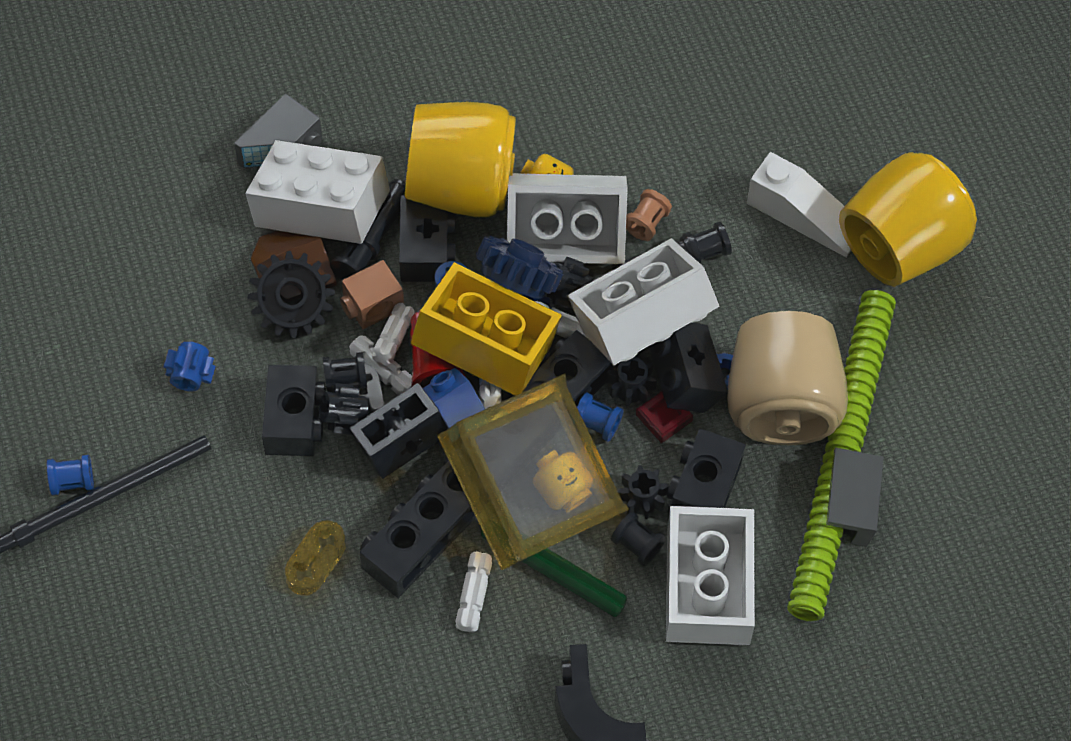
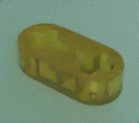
[285,520,346,595]

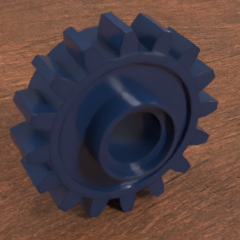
[476,236,564,298]

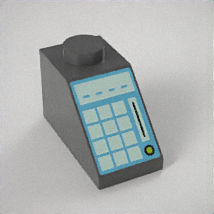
[234,93,322,168]

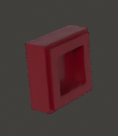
[636,391,693,444]

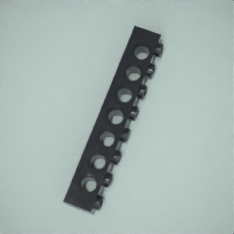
[360,330,613,599]

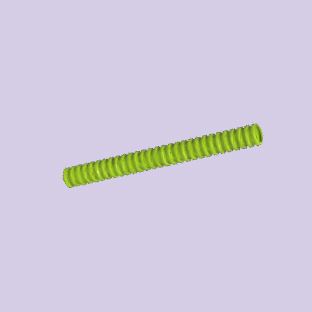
[787,290,896,621]

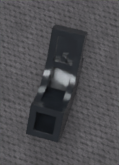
[555,644,646,741]

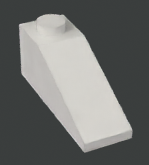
[747,152,851,258]

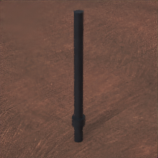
[0,435,211,554]

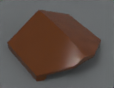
[251,230,337,303]

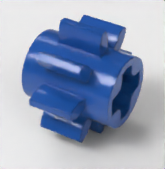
[163,342,216,392]

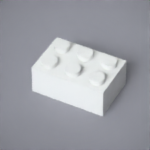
[245,140,390,244]
[507,173,627,264]
[567,238,720,365]
[666,506,755,645]

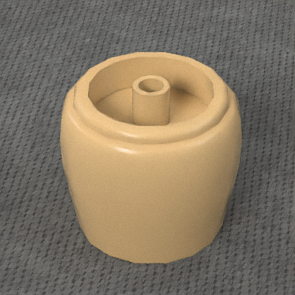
[727,311,848,445]

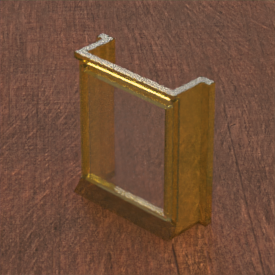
[437,374,629,570]

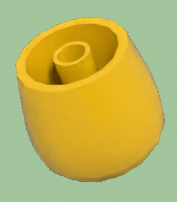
[405,102,516,217]
[839,152,977,287]

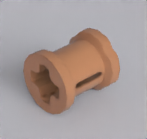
[626,189,672,241]

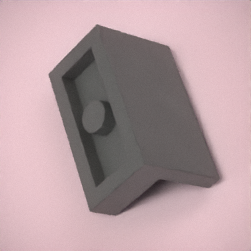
[826,448,884,547]

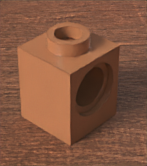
[340,260,404,329]

